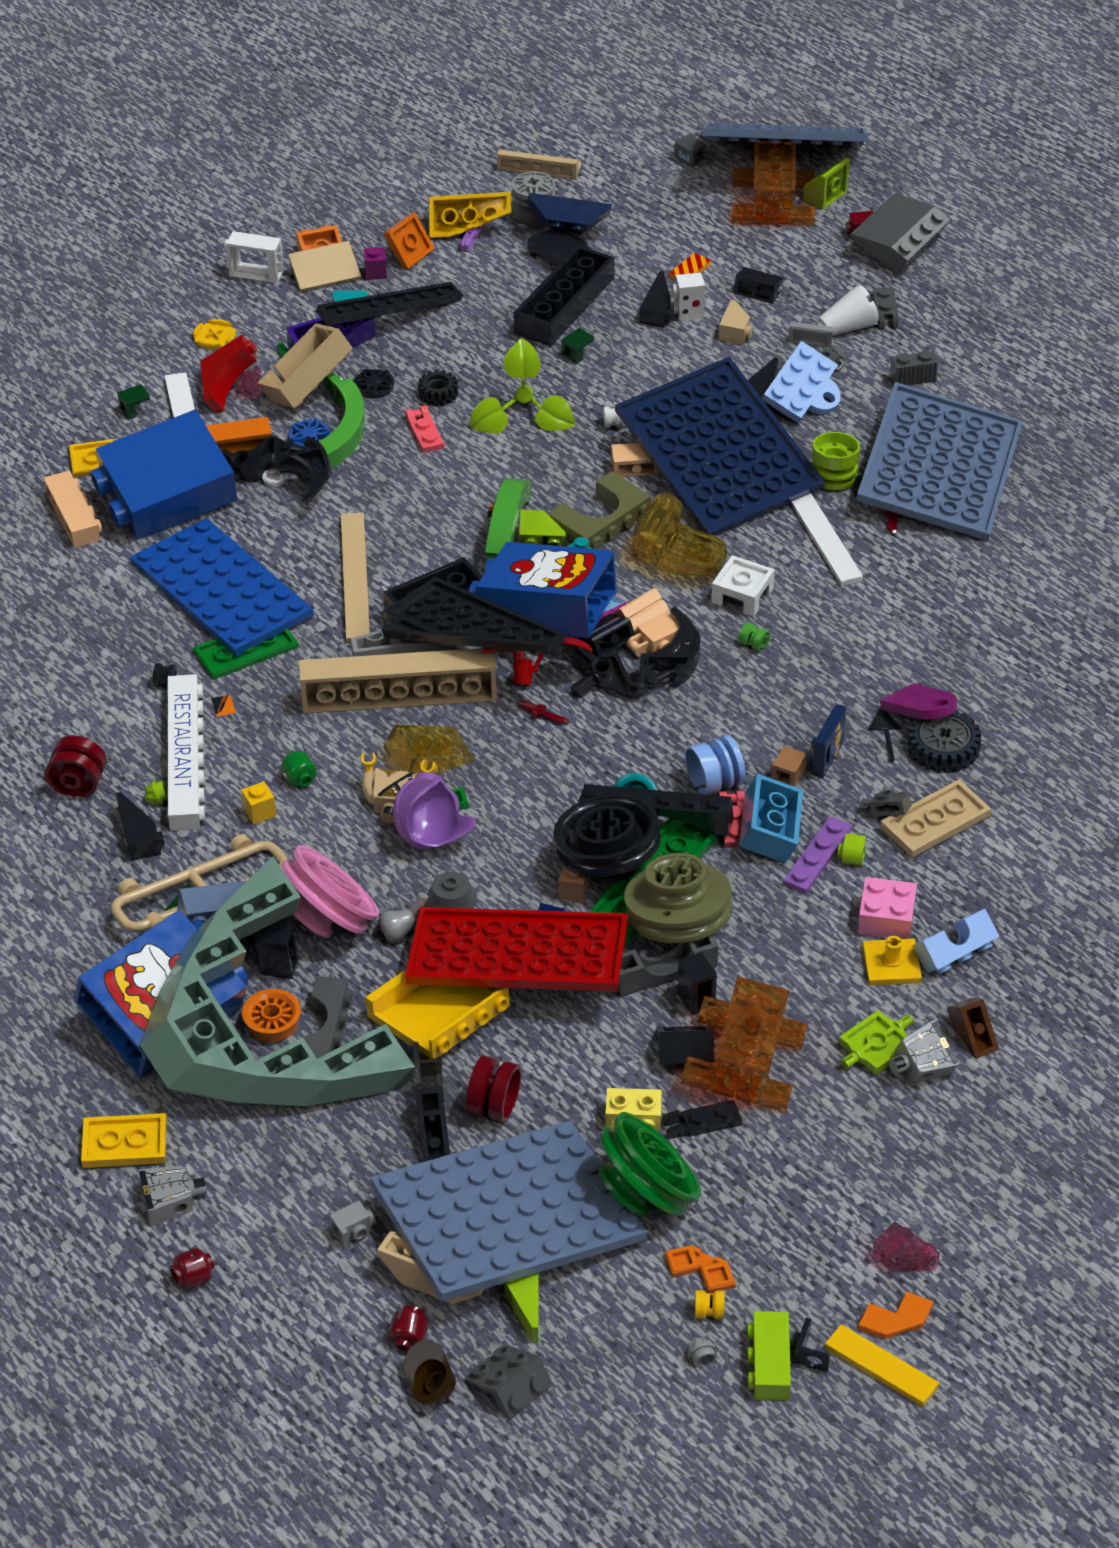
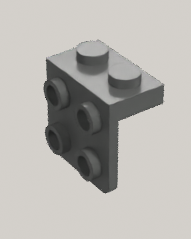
[465,1345,553,1420]

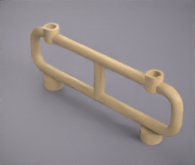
[111,834,288,932]

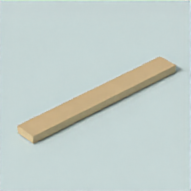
[341,512,370,644]

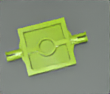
[839,1010,914,1075]

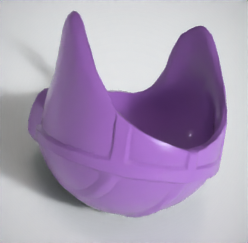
[392,772,476,850]

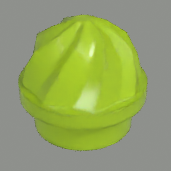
[144,780,168,805]

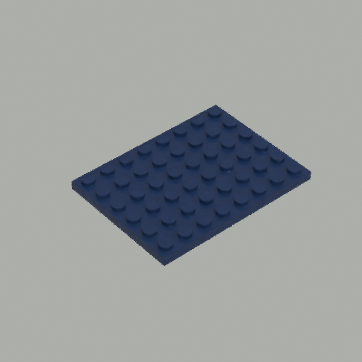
[615,357,825,539]

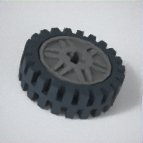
[907,710,981,773]

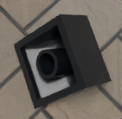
[657,1026,714,1069]

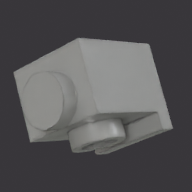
[330,1201,376,1249]

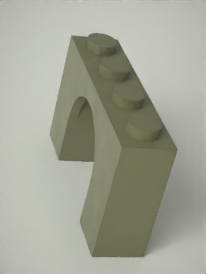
[548,471,651,549]

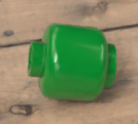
[281,751,317,788]

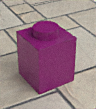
[364,247,387,280]

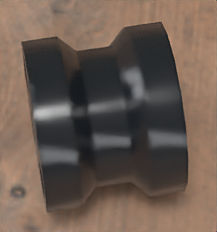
[153,663,177,687]

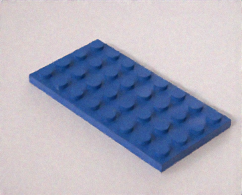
[130,518,314,657]

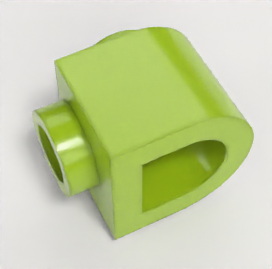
[837,833,866,866]

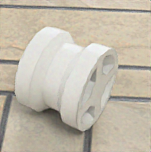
[603,407,623,429]

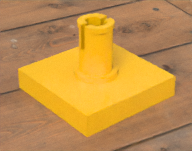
[863,936,922,985]

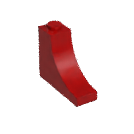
[200,334,257,413]

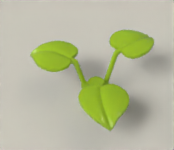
[470,338,575,433]

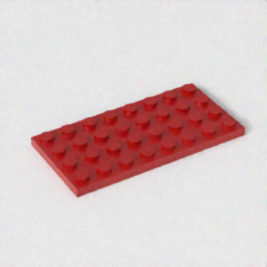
[405,907,628,992]

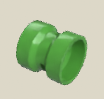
[738,622,771,653]

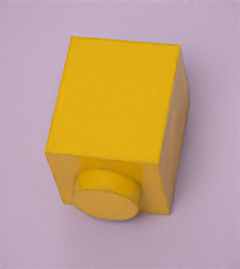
[241,781,276,825]

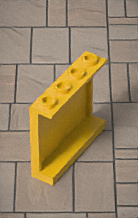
[365,969,510,1061]

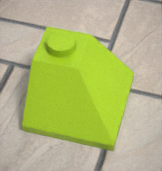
[803,157,850,210]

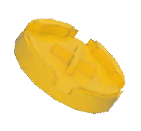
[193,319,236,350]

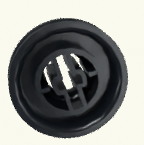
[553,794,661,883]

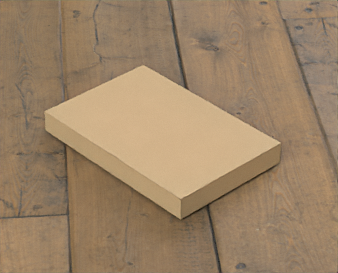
[288,241,361,292]

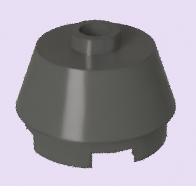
[426,872,477,909]

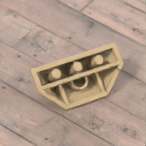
[377,1231,484,1304]

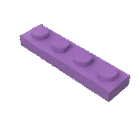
[783,816,852,894]

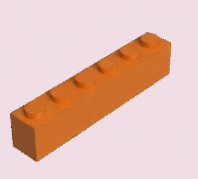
[206,417,272,454]

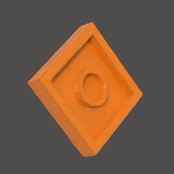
[383,212,435,269]

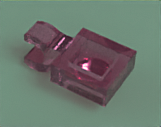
[238,364,263,400]

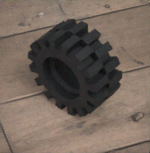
[418,370,458,406]

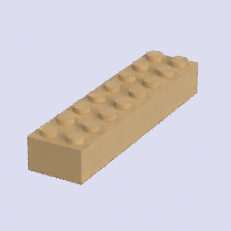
[299,648,497,713]

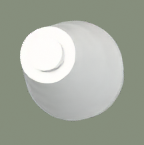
[816,285,879,336]

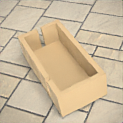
[257,323,353,408]

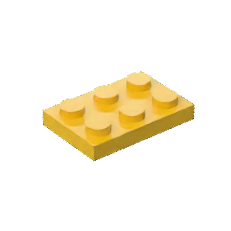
[81,1113,167,1168]

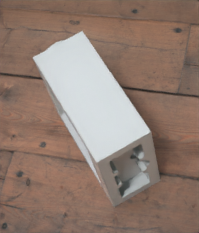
[224,231,284,283]

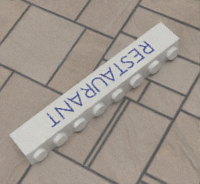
[168,674,205,831]

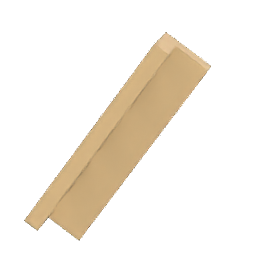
[497,150,582,179]

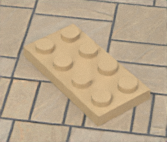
[880,780,991,858]

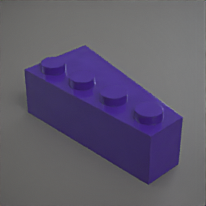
[287,317,375,350]

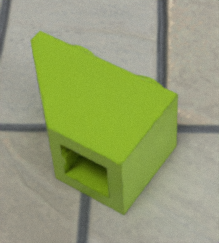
[519,510,566,546]

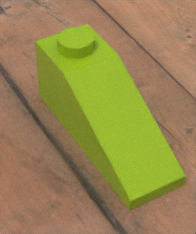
[499,1273,539,1343]

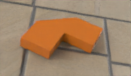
[664,1245,736,1293]
[858,1292,934,1340]

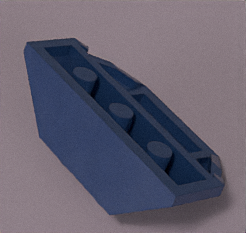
[527,193,612,233]

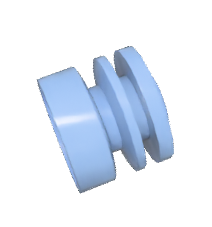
[685,735,746,795]

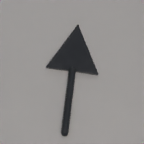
[869,707,902,762]

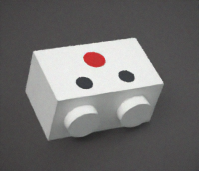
[672,272,705,321]

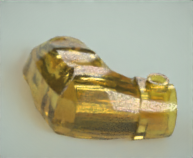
[631,493,727,576]

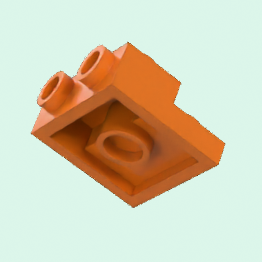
[296,225,342,252]

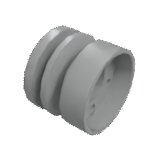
[512,171,555,224]

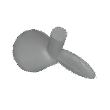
[378,892,428,944]

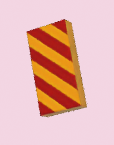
[669,252,711,280]

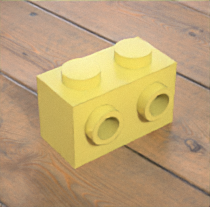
[606,1088,662,1131]

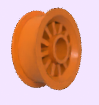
[242,989,301,1042]

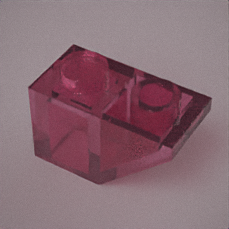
[872,1221,940,1272]

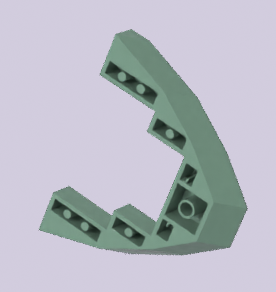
[140,856,414,1107]

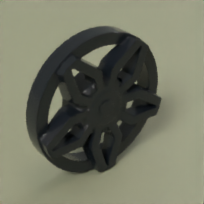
[353,368,394,399]

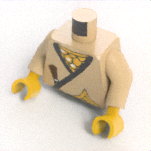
[361,752,438,824]

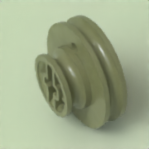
[624,853,733,943]

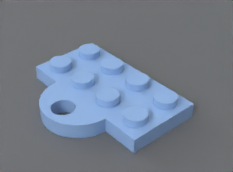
[762,341,840,423]

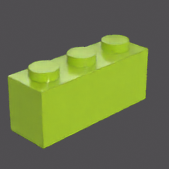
[747,1311,791,1400]

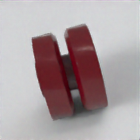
[44,735,107,797]
[465,1055,522,1123]

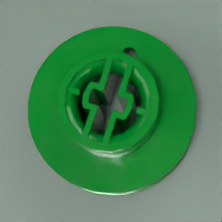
[598,1112,702,1216]

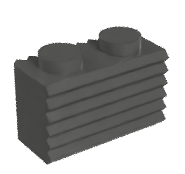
[889,350,939,385]

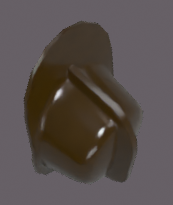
[403,1340,456,1404]

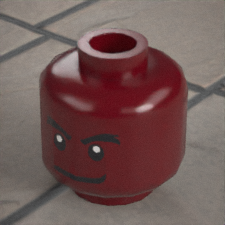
[170,1247,215,1290]

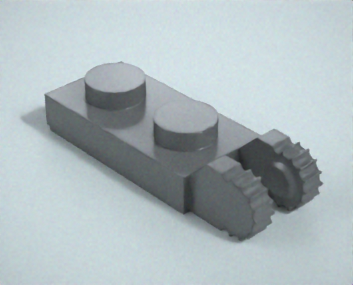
[872,287,898,329]

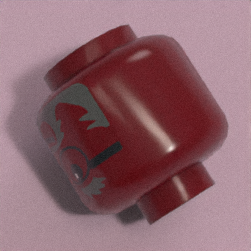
[388,1305,429,1351]

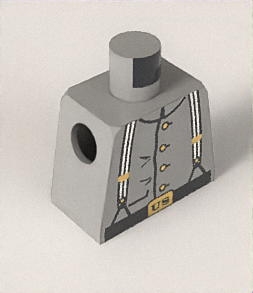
[889,1020,959,1083]
[138,1166,207,1226]

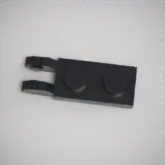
[661,1100,742,1139]

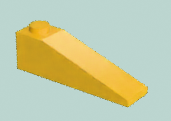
[429,192,511,239]

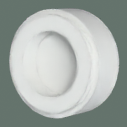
[262,468,285,487]

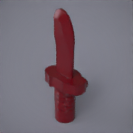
[883,509,903,534]
[519,699,569,723]

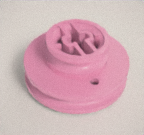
[282,845,379,938]

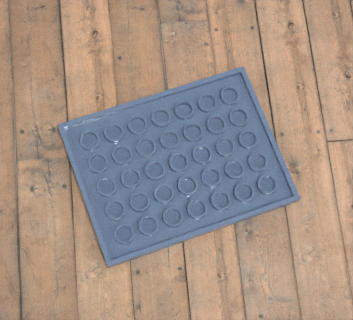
[702,123,869,146]
[856,382,1023,541]
[370,1121,647,1302]

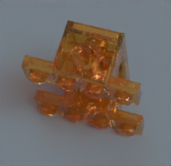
[732,141,815,225]
[680,976,808,1112]

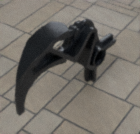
[220,435,332,504]
[570,606,701,697]

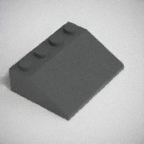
[850,193,951,275]

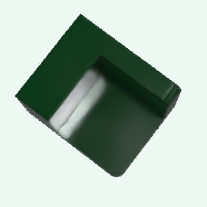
[561,328,594,364]
[117,384,150,420]

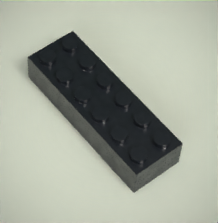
[513,245,615,346]

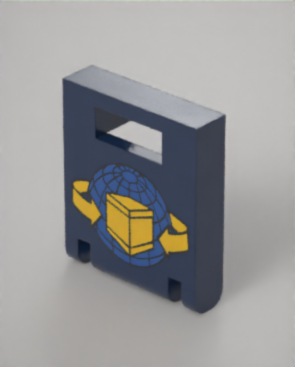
[810,704,846,778]

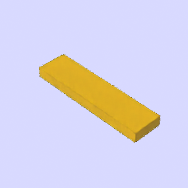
[825,1324,939,1407]

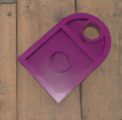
[880,683,958,720]

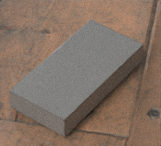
[789,321,834,348]

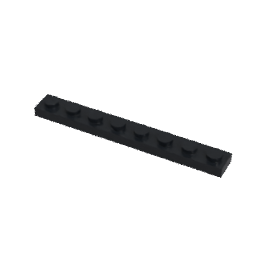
[316,282,463,325]

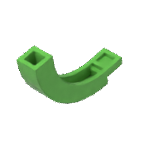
[319,372,365,468]
[484,478,532,570]

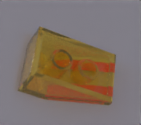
[383,725,476,774]

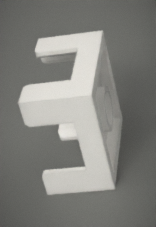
[711,555,775,617]

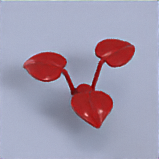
[482,637,592,685]

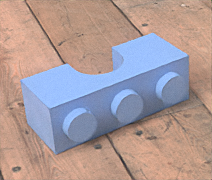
[912,909,999,974]

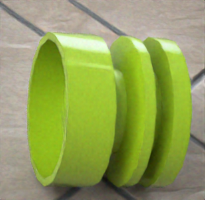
[811,432,860,490]

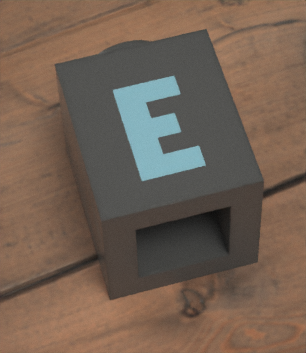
[675,134,706,167]

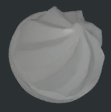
[688,1337,717,1367]

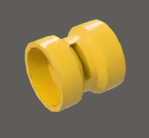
[695,1290,724,1320]

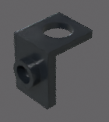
[792,1318,830,1372]

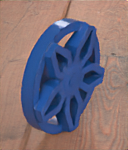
[289,418,330,449]

